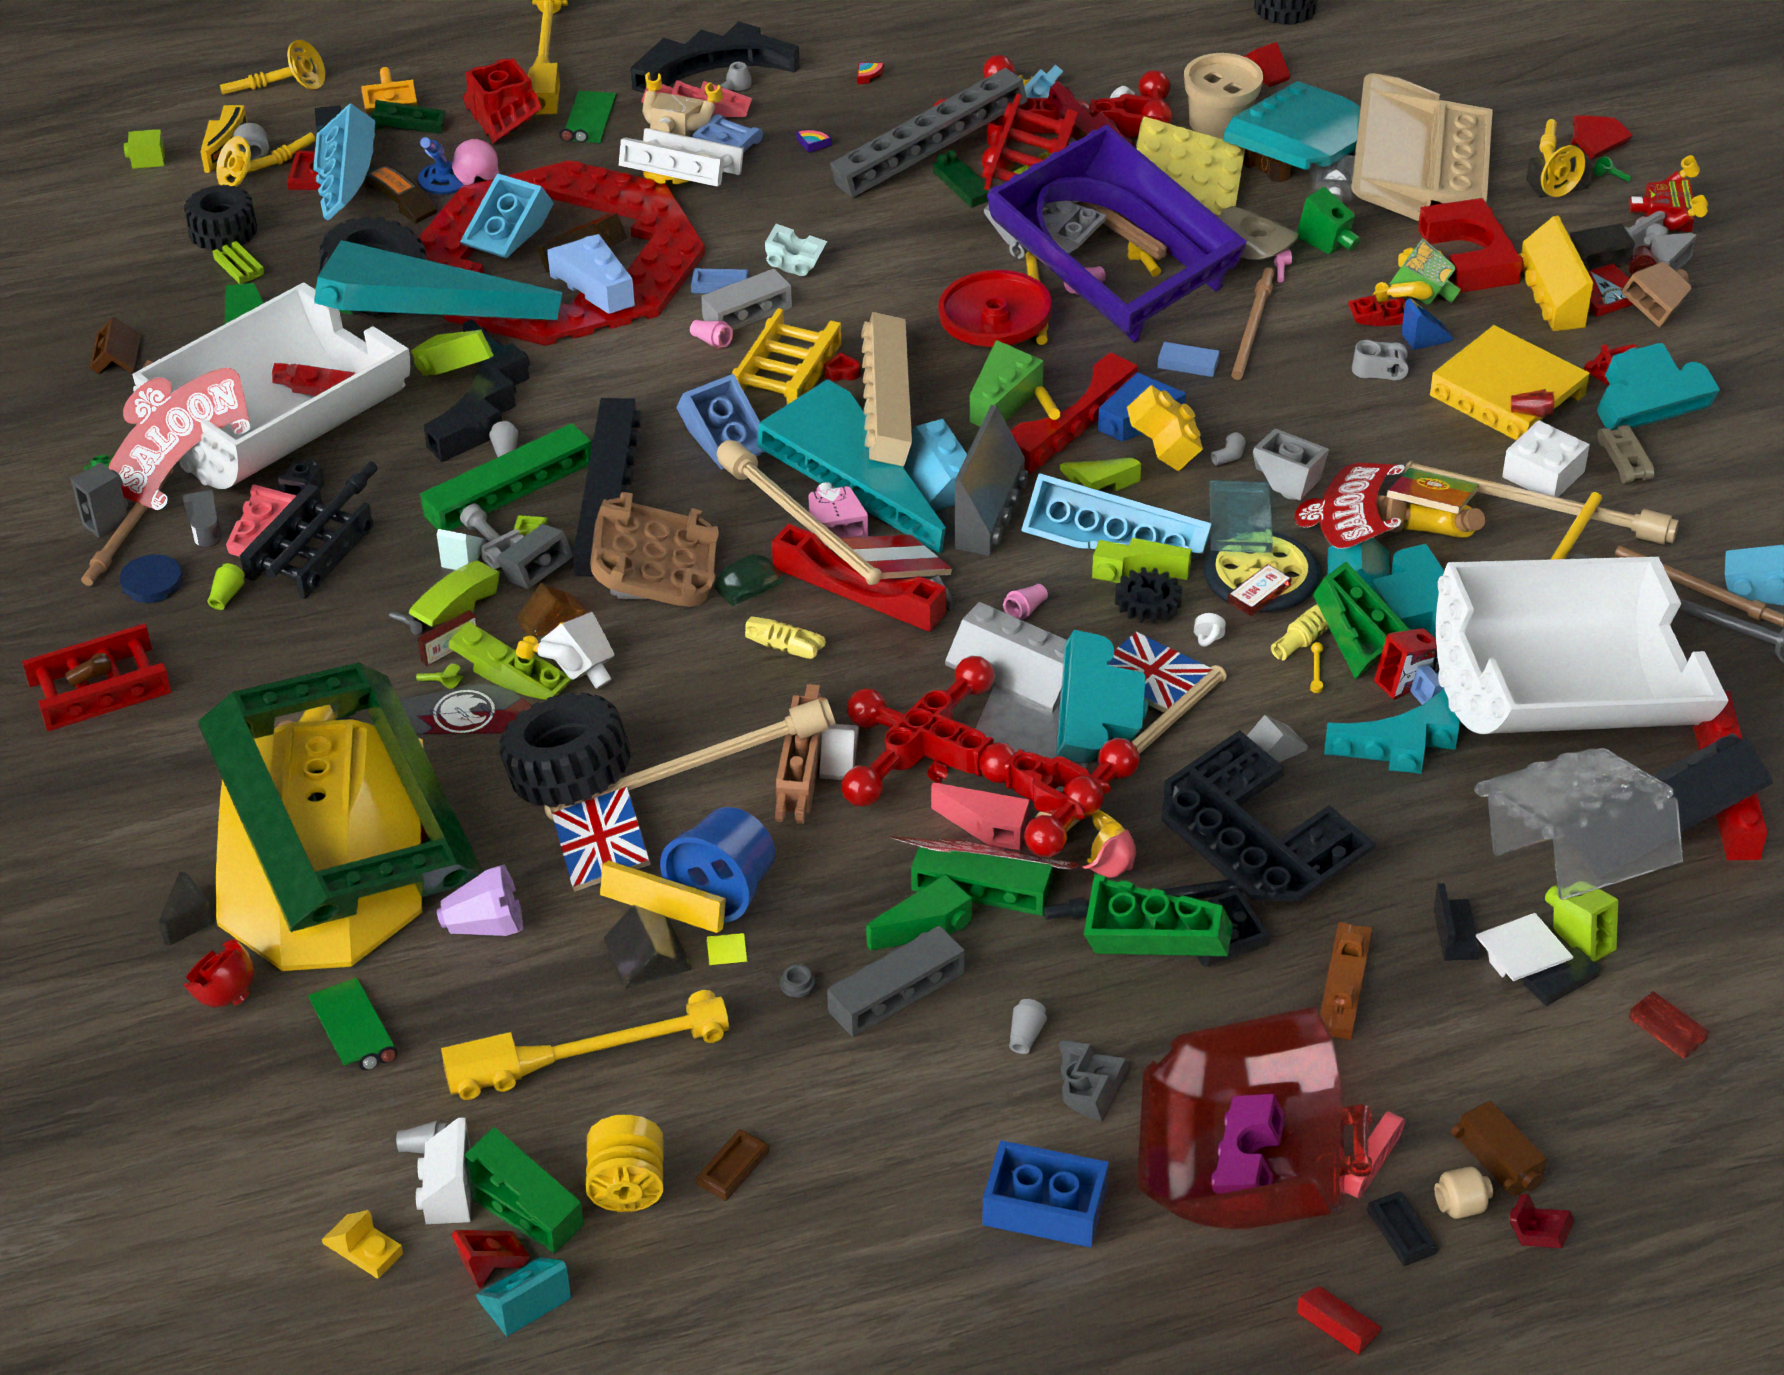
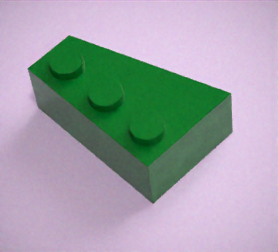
[1313,562,1410,680]
[464,1127,584,1254]

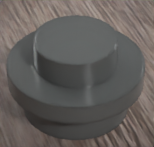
[780,965,815,998]

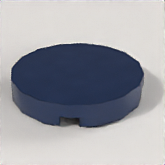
[119,554,183,603]

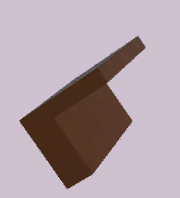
[89,317,141,374]

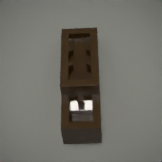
[536,213,628,272]

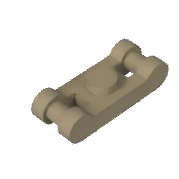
[1597,425,1654,484]

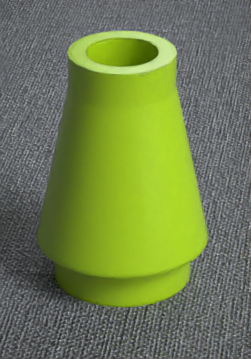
[207,563,245,610]

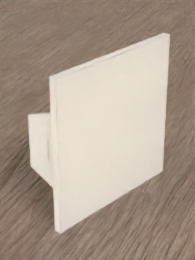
[1476,913,1573,981]

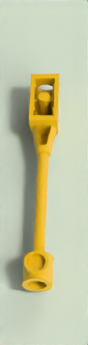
[527,0,568,115]
[441,990,729,1100]

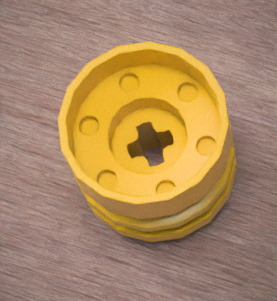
[586,1115,664,1212]

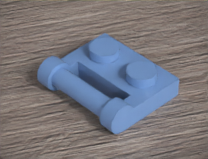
[693,114,763,152]

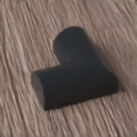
[1197,889,1271,967]

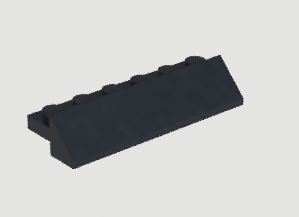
[1559,733,1773,877]

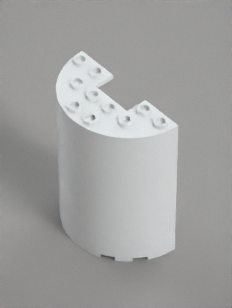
[132,282,410,489]
[1436,557,1729,734]

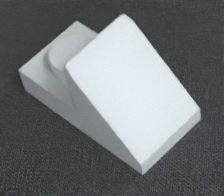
[820,724,859,780]

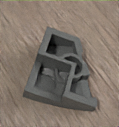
[1059,1040,1129,1122]

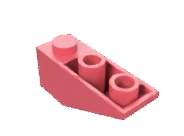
[931,782,1029,851]

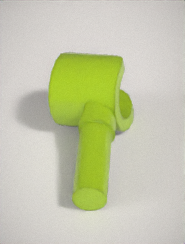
[416,663,463,689]

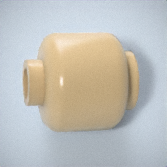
[1434,1166,1493,1219]

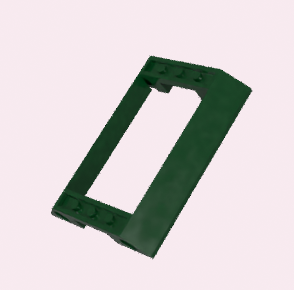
[198,662,484,932]

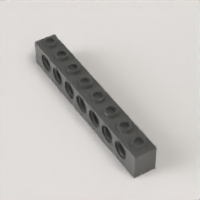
[830,67,1027,198]

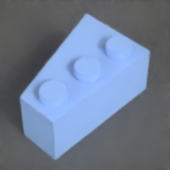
[547,234,635,314]

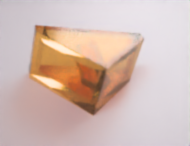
[517,583,586,638]

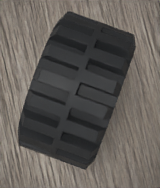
[1254,0,1317,25]
[184,184,257,251]

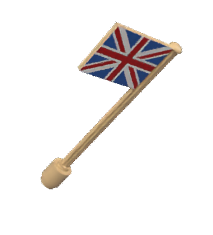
[1036,632,1227,832]
[544,699,836,892]

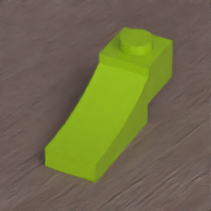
[1092,538,1192,583]

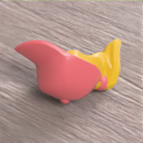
[1082,810,1136,878]

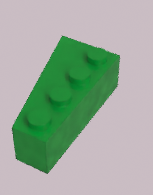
[1084,874,1233,956]

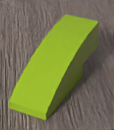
[409,560,500,627]

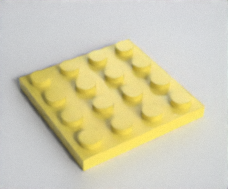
[1136,117,1245,218]

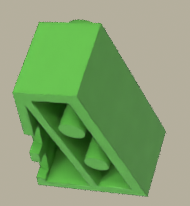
[970,340,1044,427]

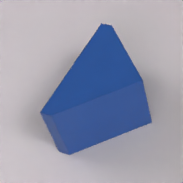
[1401,298,1454,350]

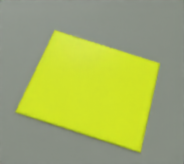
[707,933,747,965]

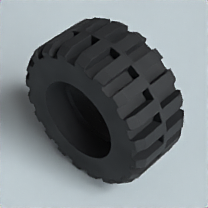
[319,216,427,316]
[499,692,631,807]

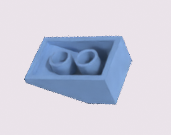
[676,374,766,470]

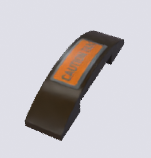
[361,163,437,224]

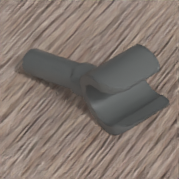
[389,611,428,635]

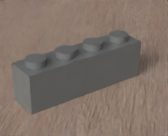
[827,925,965,1037]

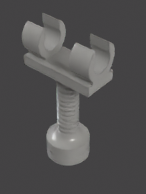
[460,504,524,569]

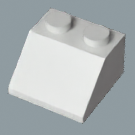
[416,1118,471,1224]

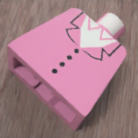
[808,482,868,545]

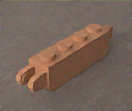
[775,684,826,824]

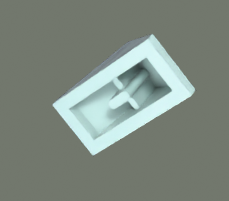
[437,529,487,570]

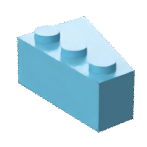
[1724,545,1784,605]

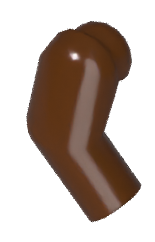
[65,653,112,687]

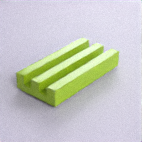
[212,241,265,284]

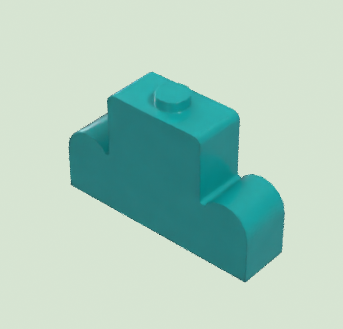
[1597,343,1720,430]
[1372,544,1444,638]
[1056,630,1148,763]

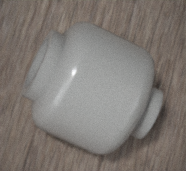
[233,123,269,161]

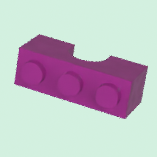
[1211,1094,1285,1208]

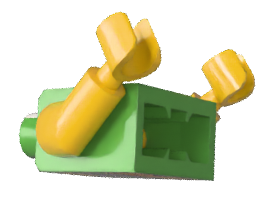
[1373,238,1461,304]

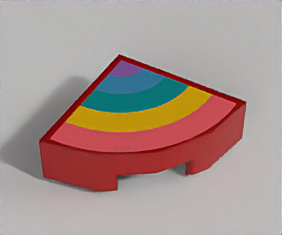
[857,62,884,84]

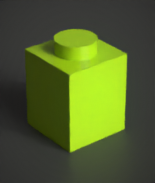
[124,129,165,169]

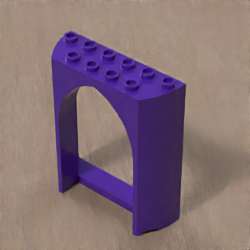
[987,124,1247,343]

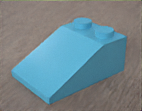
[460,173,554,258]

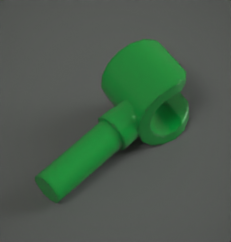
[1592,156,1632,182]

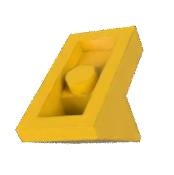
[322,1210,403,1279]

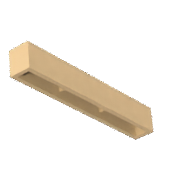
[861,312,912,467]

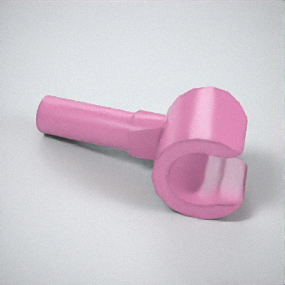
[1274,248,1292,282]

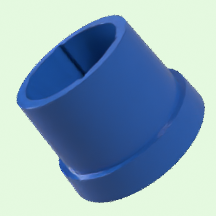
[660,807,775,923]

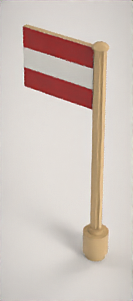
[717,440,952,585]

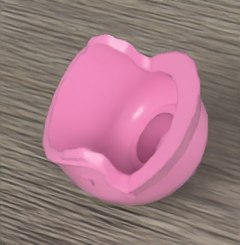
[452,139,500,186]

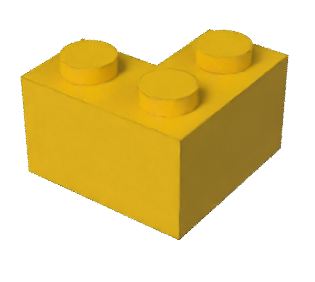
[1127,385,1203,471]

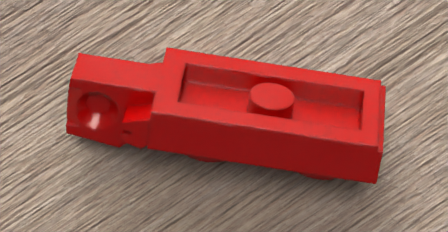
[272,363,355,396]

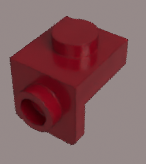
[1510,1194,1574,1248]

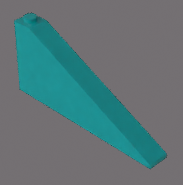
[314,240,563,320]
[757,379,946,554]

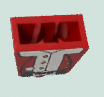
[1374,628,1439,700]

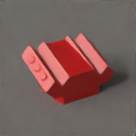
[462,58,541,144]

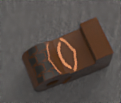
[1243,149,1291,182]

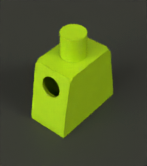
[1545,880,1618,962]

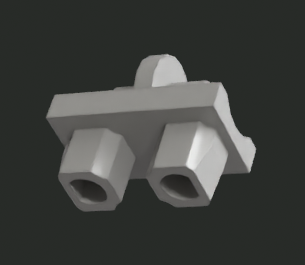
[1618,211,1668,257]

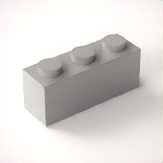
[701,269,792,330]

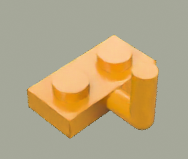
[361,67,417,114]

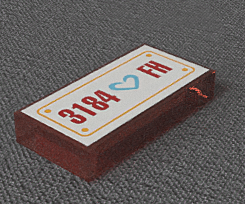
[1227,564,1292,617]
[417,610,477,666]

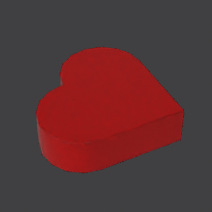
[823,352,861,382]

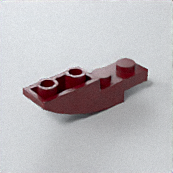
[1048,81,1135,147]

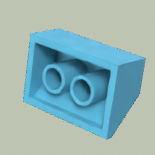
[902,419,967,511]

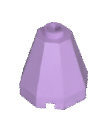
[437,864,524,936]

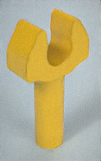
[1127,241,1161,277]

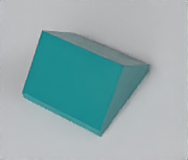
[1327,537,1390,588]
[475,1257,571,1337]

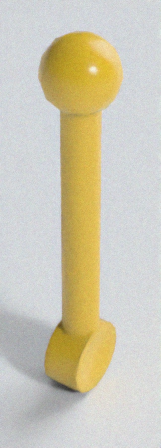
[1310,642,1323,693]

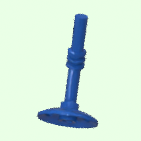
[418,137,465,195]

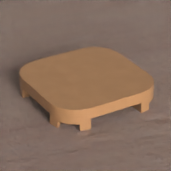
[590,492,719,607]

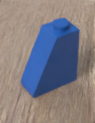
[1098,372,1186,442]

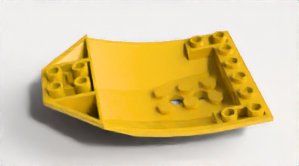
[216,719,424,971]

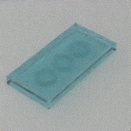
[1209,480,1273,553]

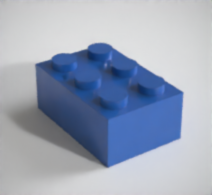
[982,1140,1109,1248]

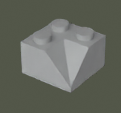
[1253,428,1329,500]

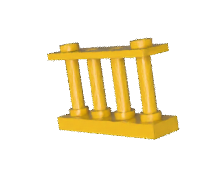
[732,308,841,405]

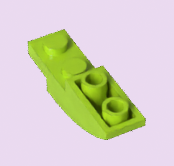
[449,621,571,700]

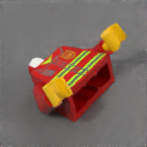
[1629,155,1708,232]

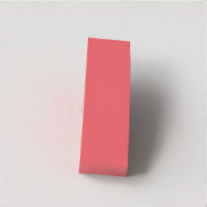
[641,80,752,117]

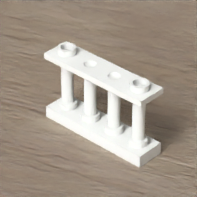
[619,128,744,186]

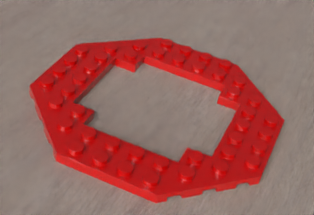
[419,160,705,346]

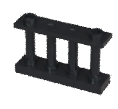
[240,483,373,599]

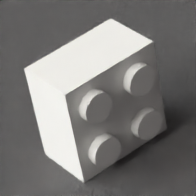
[1502,420,1590,497]

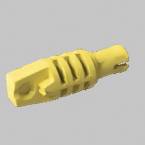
[1271,604,1329,661]

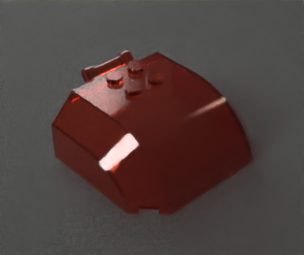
[1137,1007,1372,1229]

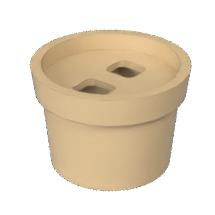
[1184,53,1263,139]

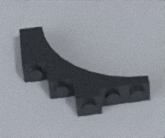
[631,21,800,93]
[423,319,530,462]

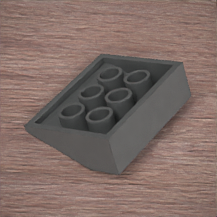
[955,405,1028,556]

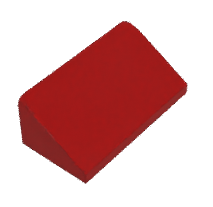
[1297,1286,1382,1355]

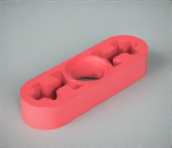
[1341,1111,1406,1199]

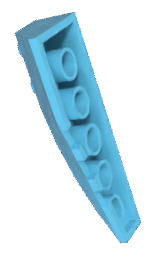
[313,103,375,221]
[1021,473,1212,553]

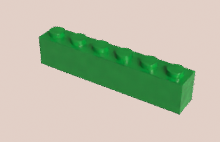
[420,423,592,531]

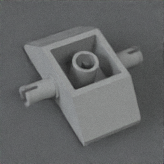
[984,201,1106,259]

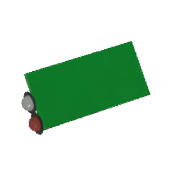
[559,90,617,143]
[308,977,398,1070]

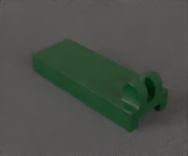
[371,100,446,134]
[933,150,992,208]

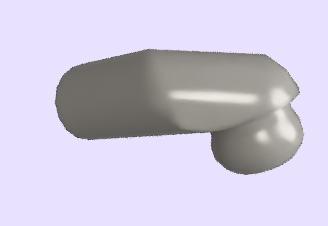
[1211,432,1246,466]

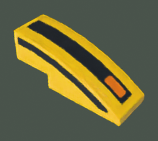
[201,105,247,173]

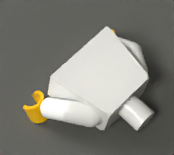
[516,612,614,689]

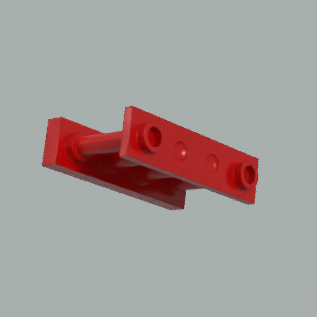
[982,94,1078,190]
[22,623,171,732]

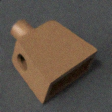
[1621,262,1692,328]

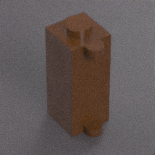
[1451,1100,1547,1197]

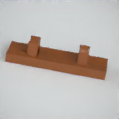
[1316,922,1372,1040]

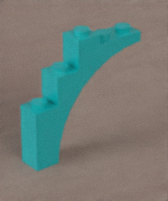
[1324,688,1462,774]

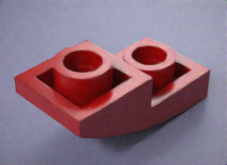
[1348,295,1405,326]

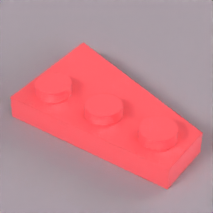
[226,484,296,557]

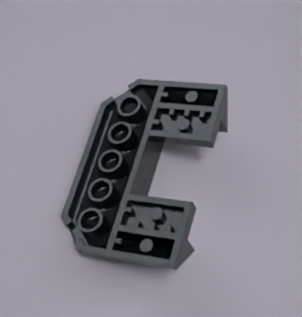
[1161,730,1376,901]

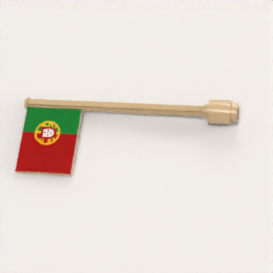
[1387,461,1679,545]

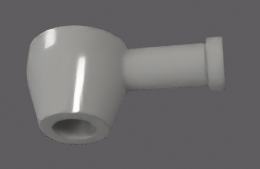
[720,62,752,91]

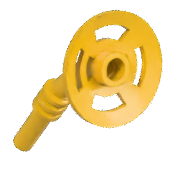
[220,40,325,95]
[1539,119,1585,197]
[216,132,316,186]

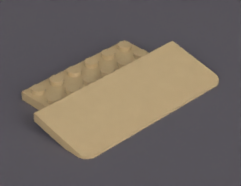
[1351,73,1493,221]

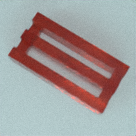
[1629,991,1709,1059]

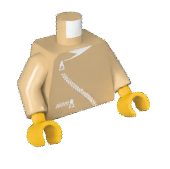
[642,72,723,136]

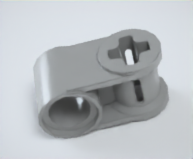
[1352,340,1408,381]

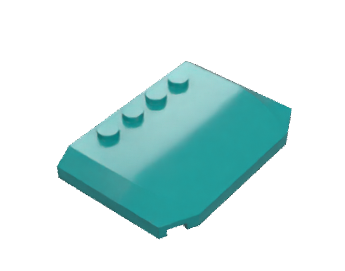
[1223,81,1361,169]

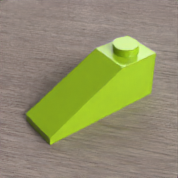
[411,330,494,376]

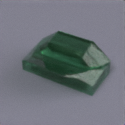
[715,554,783,607]

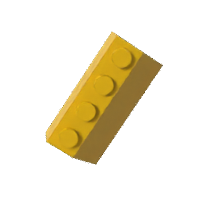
[1518,216,1593,331]

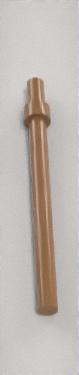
[1231,268,1274,380]
[81,468,173,586]
[1614,545,1784,628]

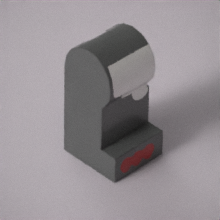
[183,490,221,547]

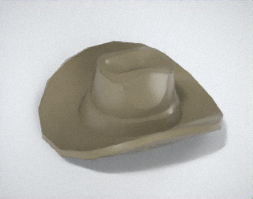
[1219,206,1299,260]

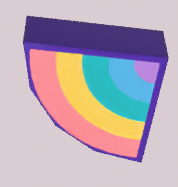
[796,130,832,153]

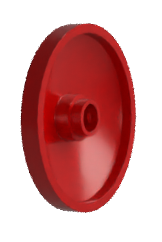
[938,270,1051,347]

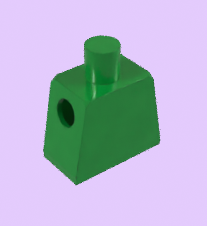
[1297,186,1361,254]

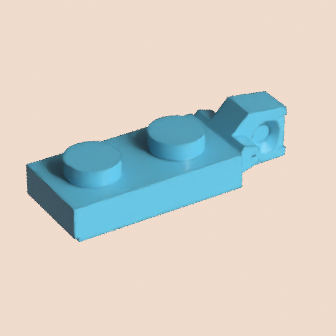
[1024,65,1063,98]

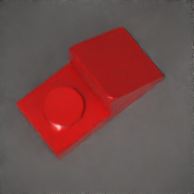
[451,1230,530,1288]

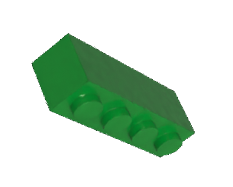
[911,846,1053,916]

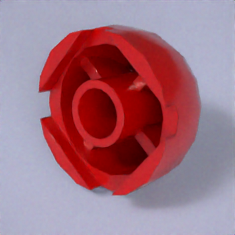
[183,939,255,1008]

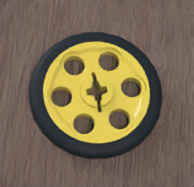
[1203,530,1320,612]

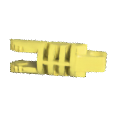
[745,616,826,659]

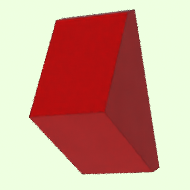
[1243,42,1290,87]

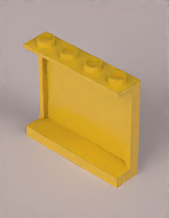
[1430,325,1589,440]

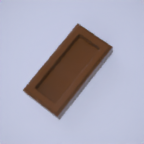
[696,1129,769,1201]

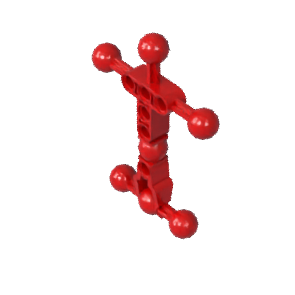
[932,55,1173,172]
[841,655,1140,858]

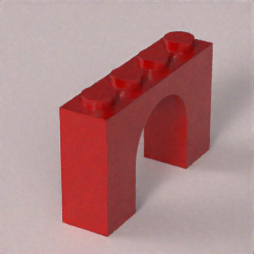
[1418,198,1524,293]

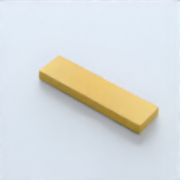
[600,860,726,933]

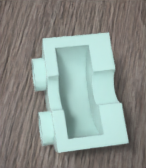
[765,224,827,276]

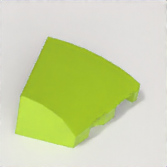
[1060,457,1141,491]

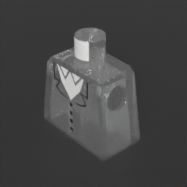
[1309,155,1355,203]

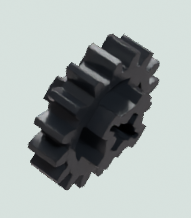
[1115,567,1182,623]

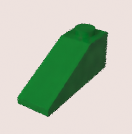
[866,875,972,951]

